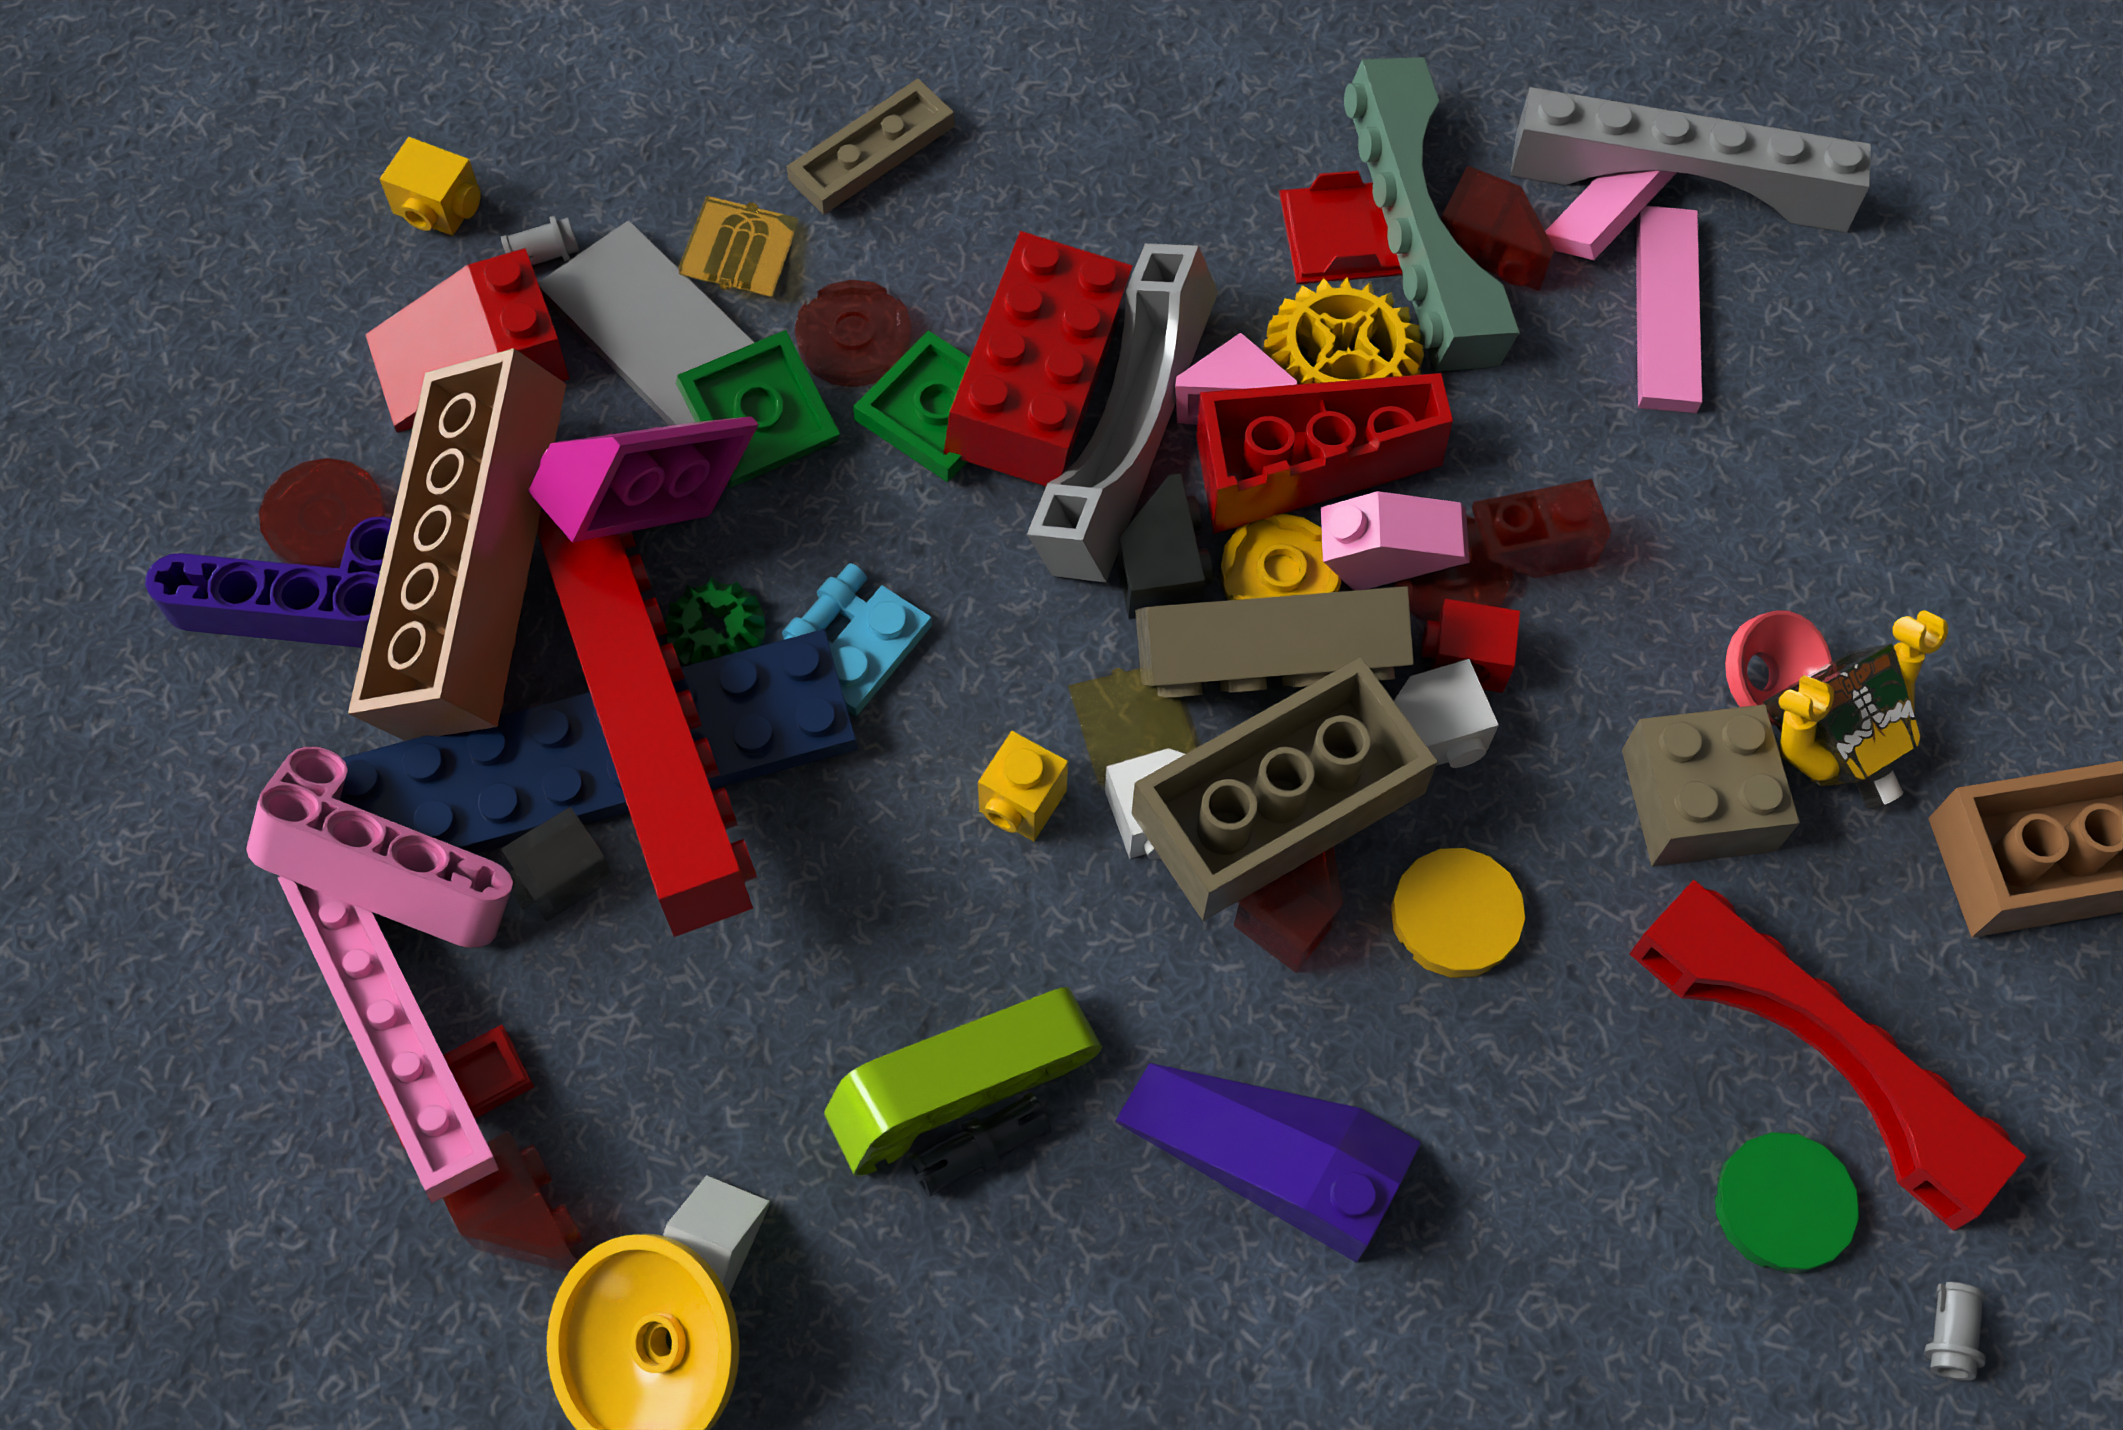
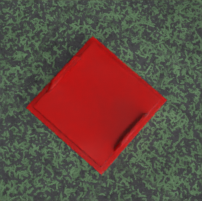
[1279,171,1403,284]

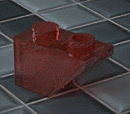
[1441,166,1555,291]
[1472,479,1612,578]
[1233,846,1343,973]
[443,1131,584,1273]

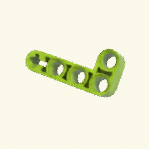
[824,987,1102,1177]

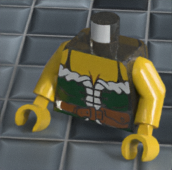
[1763,610,1948,808]

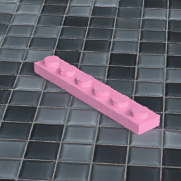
[278,876,499,1204]

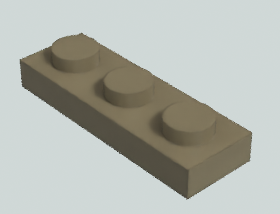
[787,78,955,215]

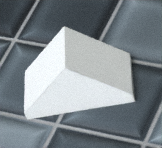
[663,1175,770,1296]

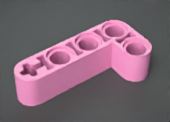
[246,747,513,948]

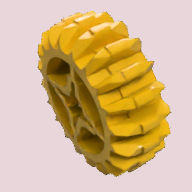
[1263,277,1424,384]

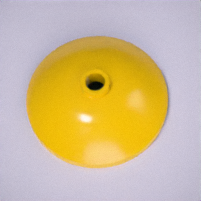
[547,1234,739,1430]

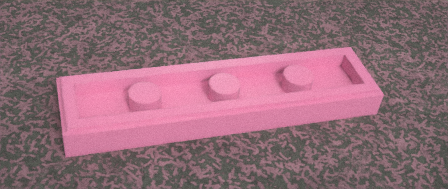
[1636,206,1702,413]

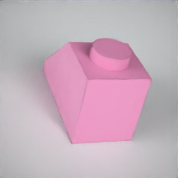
[1321,491,1470,591]

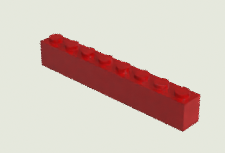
[537,510,757,937]

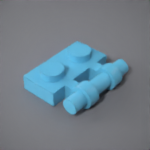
[782,563,932,716]

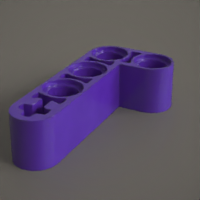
[145,516,392,648]

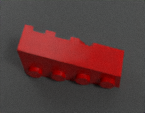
[1196,373,1453,534]

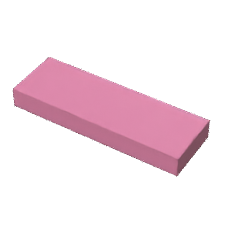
[1543,170,1677,260]

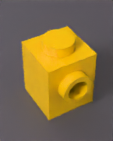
[379,137,481,236]
[978,731,1068,842]

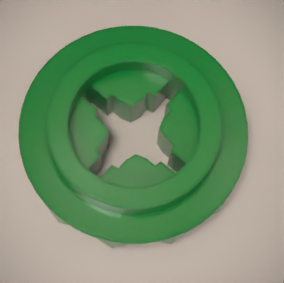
[665,577,765,665]

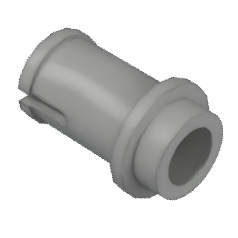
[501,215,580,266]
[1924,1282,1986,1381]

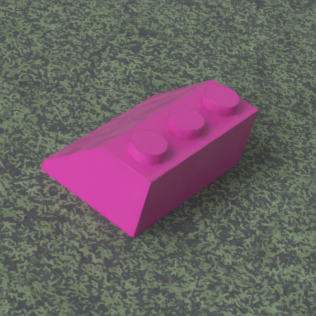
[528,416,759,543]

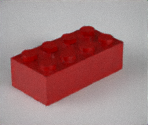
[944,231,1133,486]

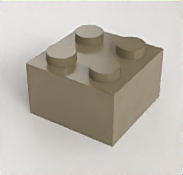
[1622,704,1800,867]

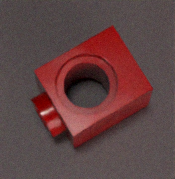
[1421,599,1520,693]

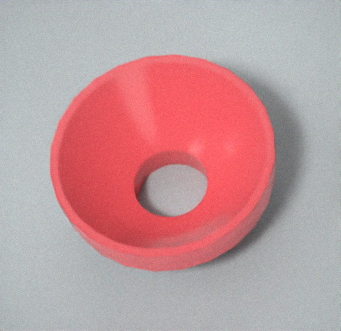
[1725,610,1833,726]

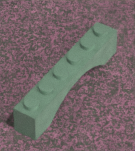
[1344,57,1520,372]

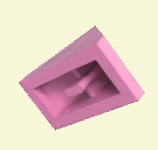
[1175,333,1297,425]

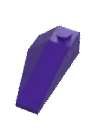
[1115,1063,1421,1263]

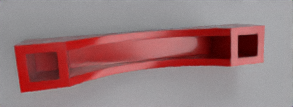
[1629,880,2027,1231]

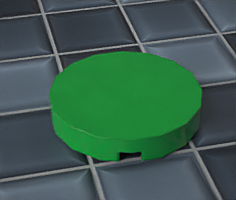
[1715,1132,1859,1274]

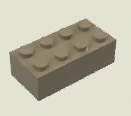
[1135,586,1414,698]
[1131,657,1438,921]

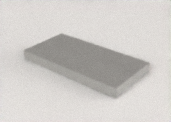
[538,220,754,426]

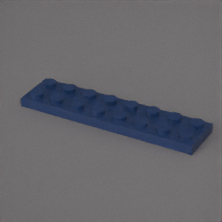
[340,629,858,854]

